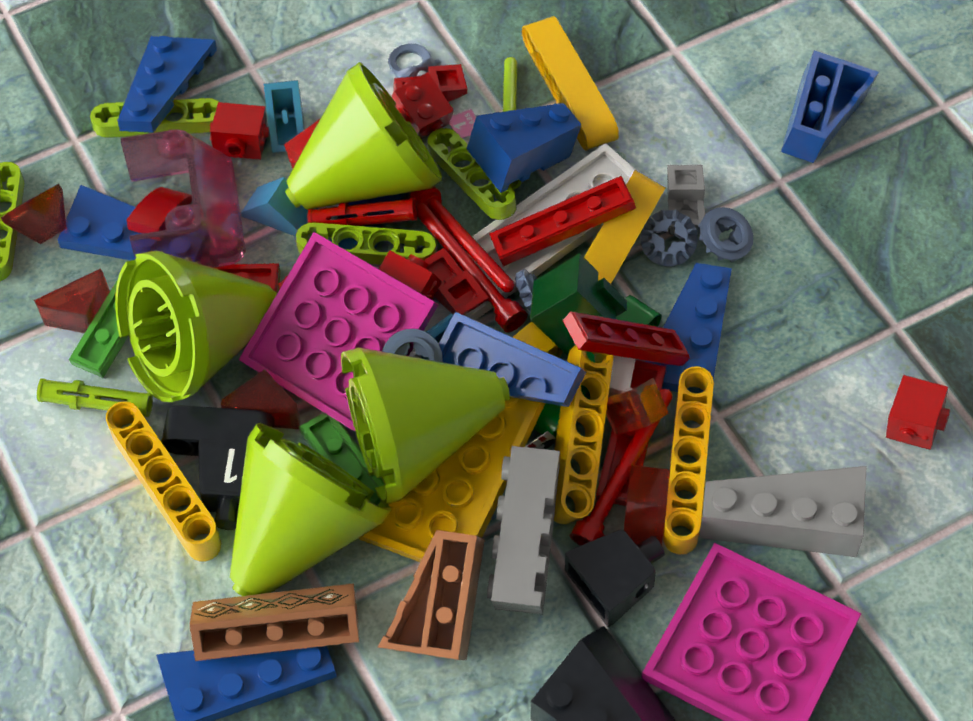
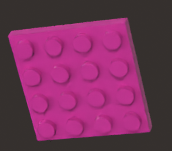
[238,232,439,431]
[642,543,861,721]

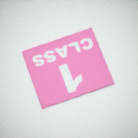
[449,109,476,138]

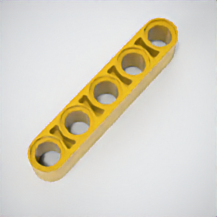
[522,16,619,151]
[584,170,666,284]
[554,345,614,524]
[663,366,714,555]
[106,401,222,561]

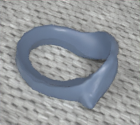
[388,44,441,78]

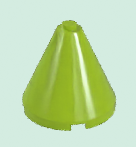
[285,62,442,210]
[115,251,277,402]
[341,347,510,505]
[229,423,391,596]

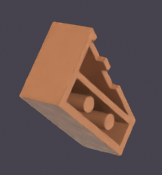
[378,530,485,660]

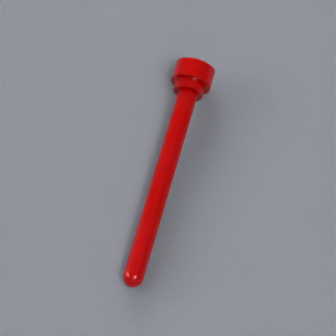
[410,186,515,293]
[417,203,528,333]
[569,389,673,546]

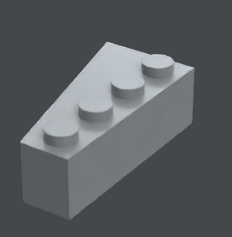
[487,446,561,615]
[699,466,867,557]

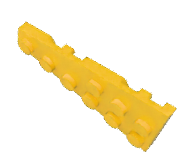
[359,397,545,562]

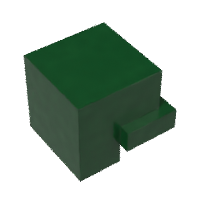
[530,253,627,356]

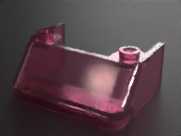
[120,129,246,268]

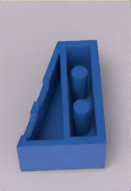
[781,50,879,163]
[467,103,582,193]

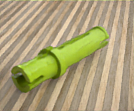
[37,378,153,417]

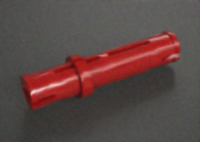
[307,198,417,226]

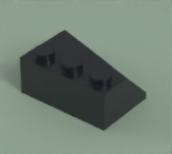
[531,626,676,721]

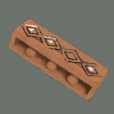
[190,583,359,661]

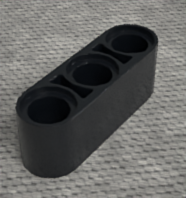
[161,405,275,456]

